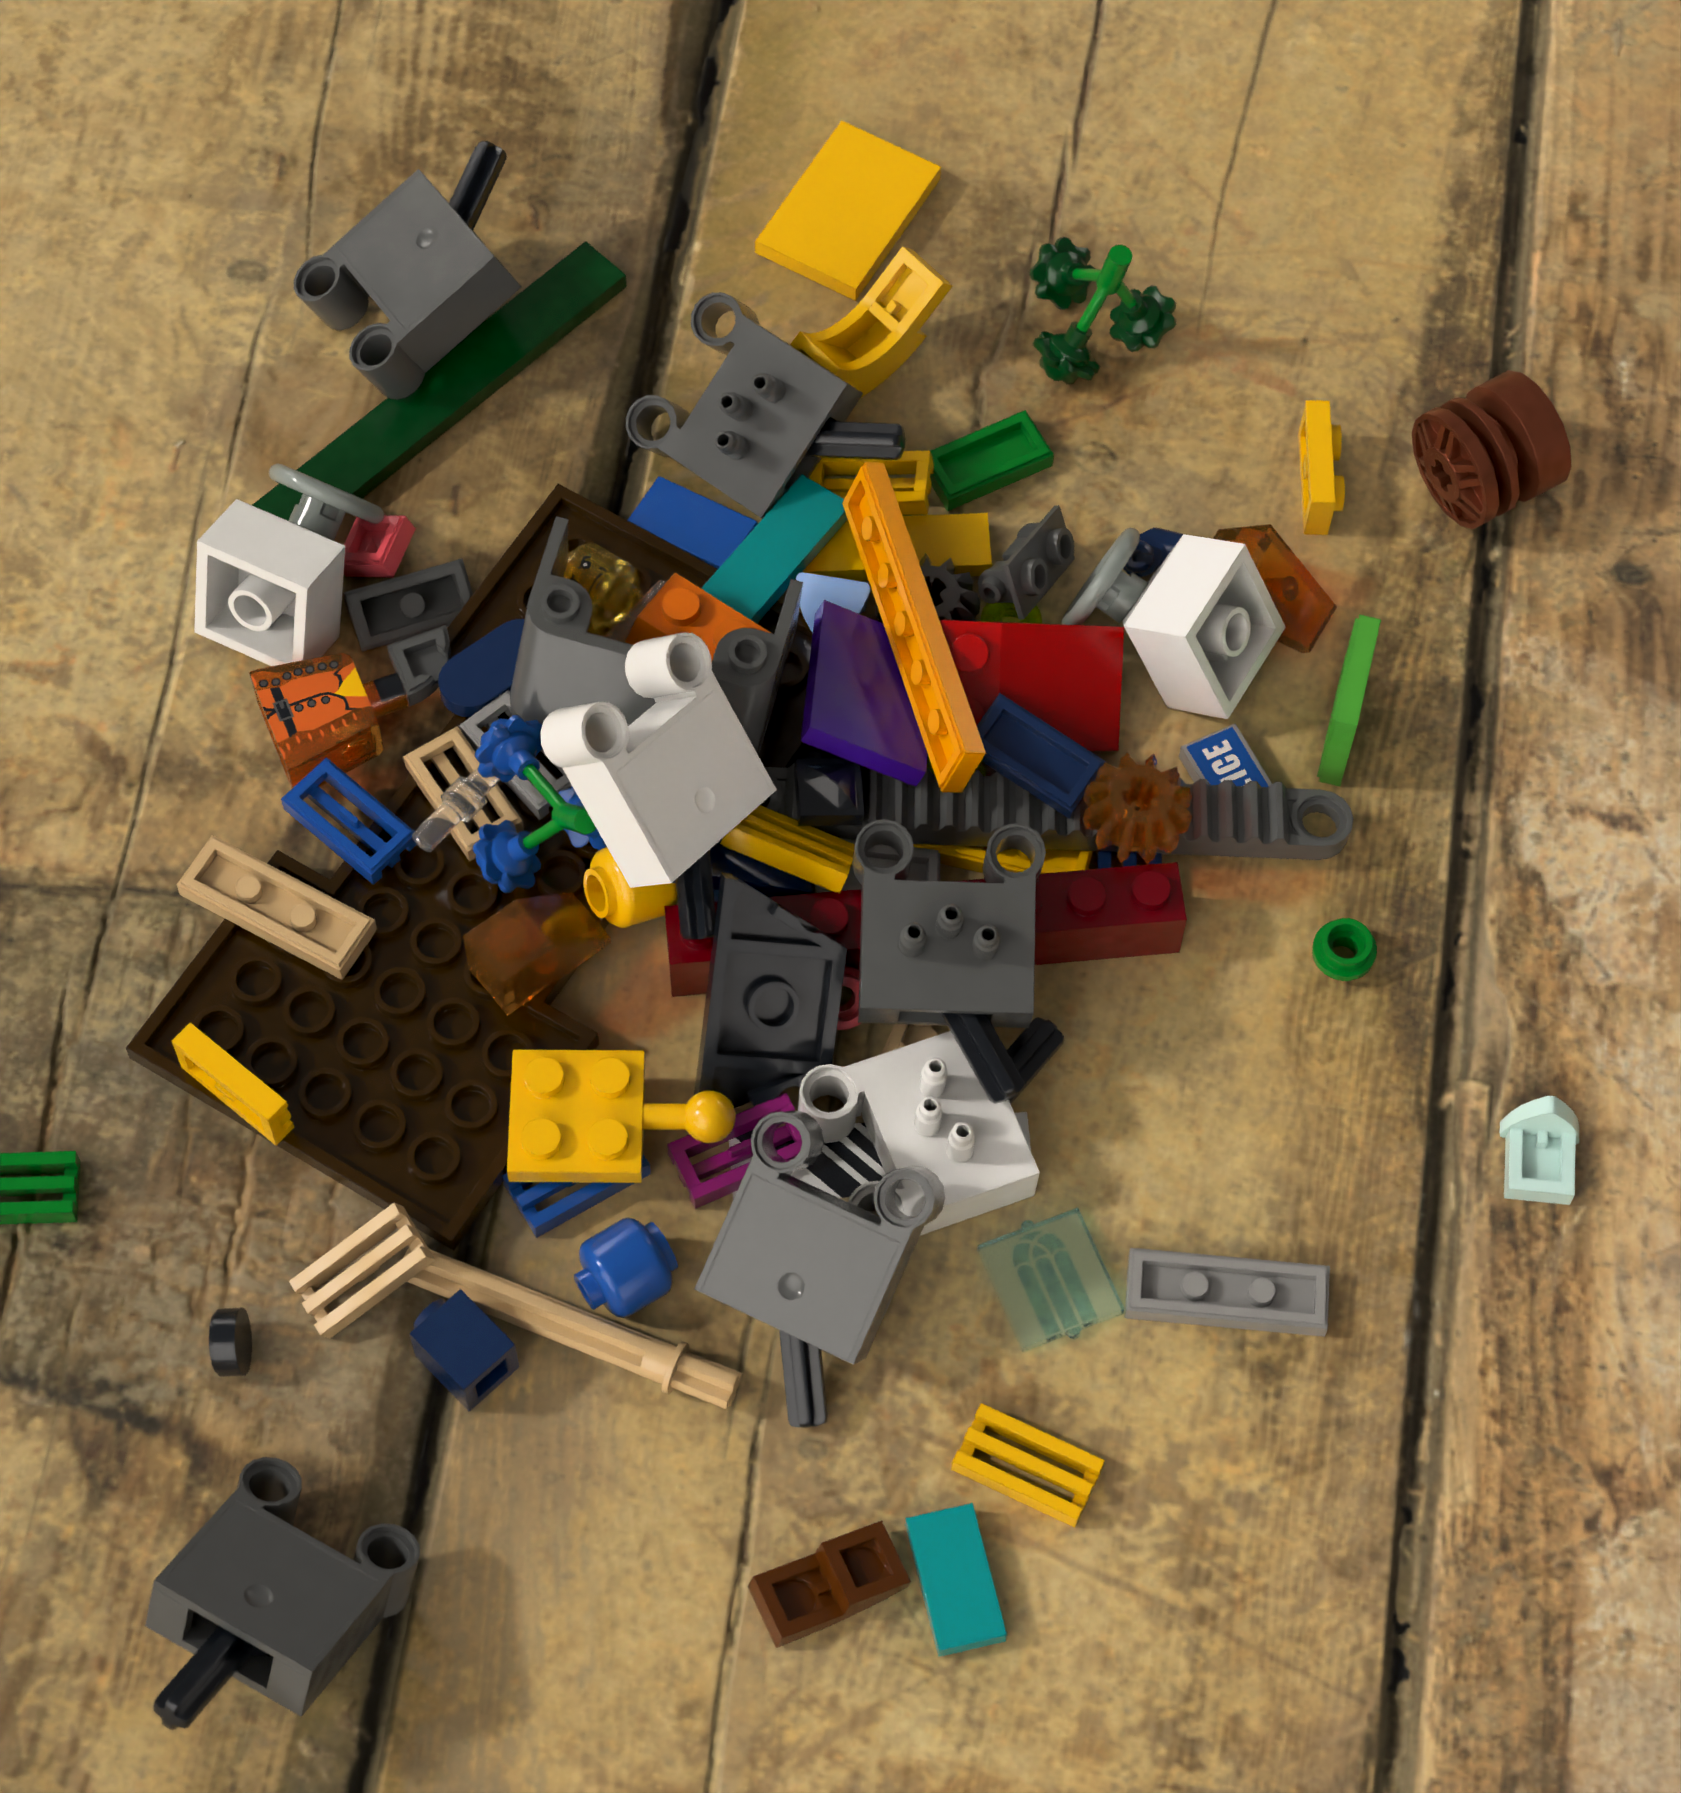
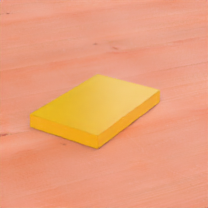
[755,120,941,301]

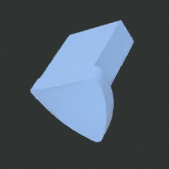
[796,572,871,633]

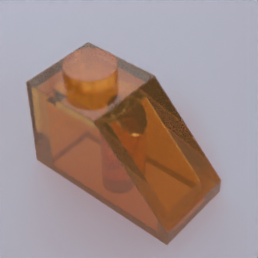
[1213,524,1337,653]
[463,892,611,1016]

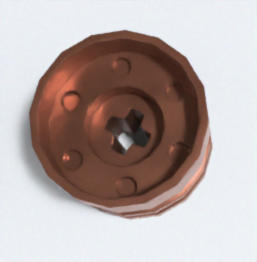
[1411,370,1572,529]

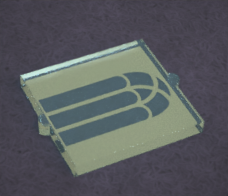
[977,1208,1125,1352]

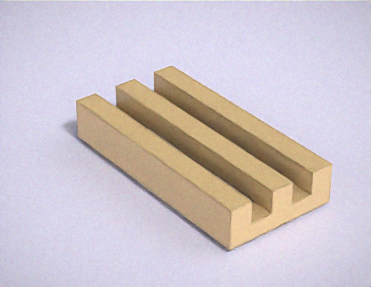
[403,726,524,861]
[289,1203,435,1339]

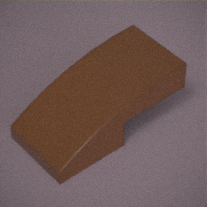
[748,1521,911,1648]

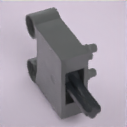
[145,1457,420,1730]

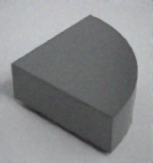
[387,625,451,706]

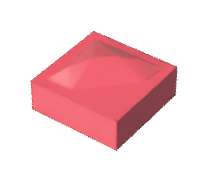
[344,516,416,578]

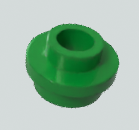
[1312,918,1377,981]

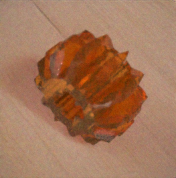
[1083,752,1192,865]

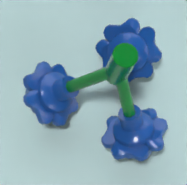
[473,715,607,893]

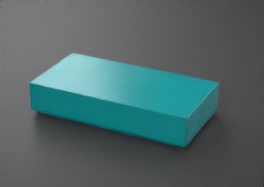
[905,1503,1007,1657]

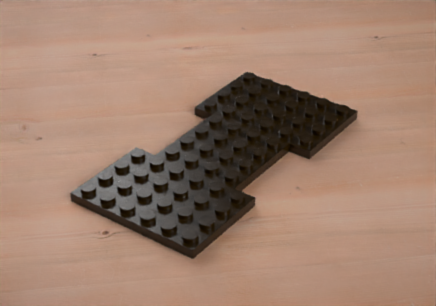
[126,484,813,1251]

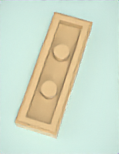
[177,835,377,980]

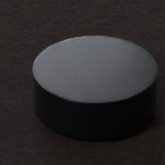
[209,1308,252,1377]

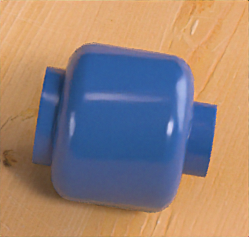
[573,1217,678,1318]

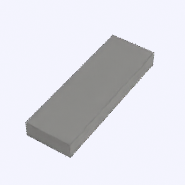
[1124,1248,1330,1337]

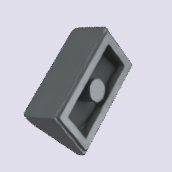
[342,559,473,652]

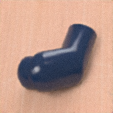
[1123,527,1183,577]

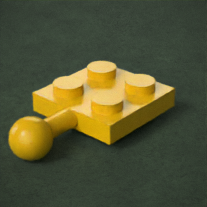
[507,1050,736,1183]

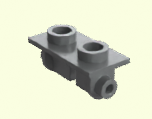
[978,505,1075,619]

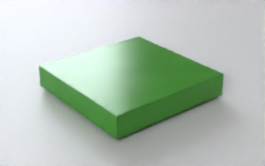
[1317,615,1381,786]

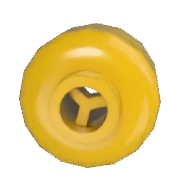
[583,847,678,928]

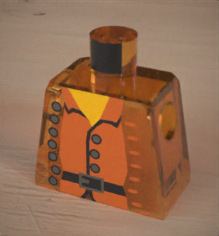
[249,653,409,789]

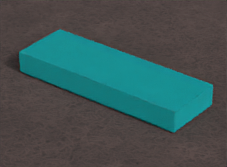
[701,475,848,624]

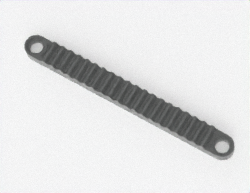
[765,762,1353,860]

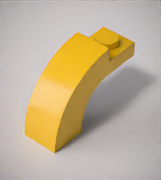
[790,246,953,399]

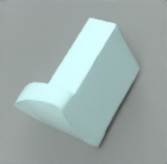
[1499,1096,1580,1205]

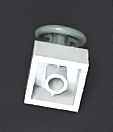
[195,464,384,678]
[1062,528,1286,719]

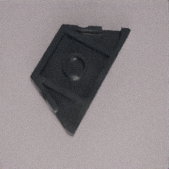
[694,873,847,1108]

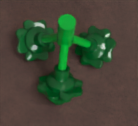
[1029,237,1176,385]

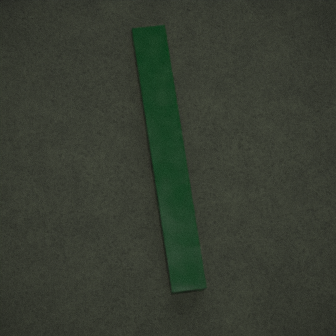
[252,241,627,520]

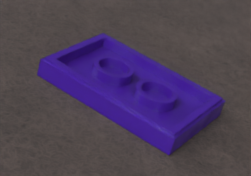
[801,600,928,787]

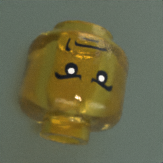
[564,543,643,635]

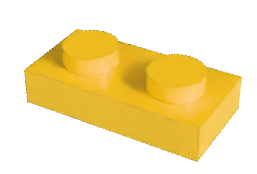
[1298,400,1345,535]

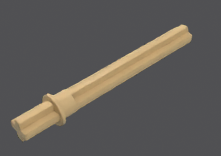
[403,1247,742,1409]

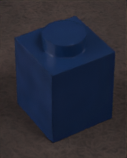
[409,1289,520,1412]

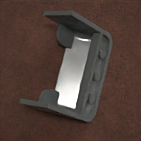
[510,516,803,756]

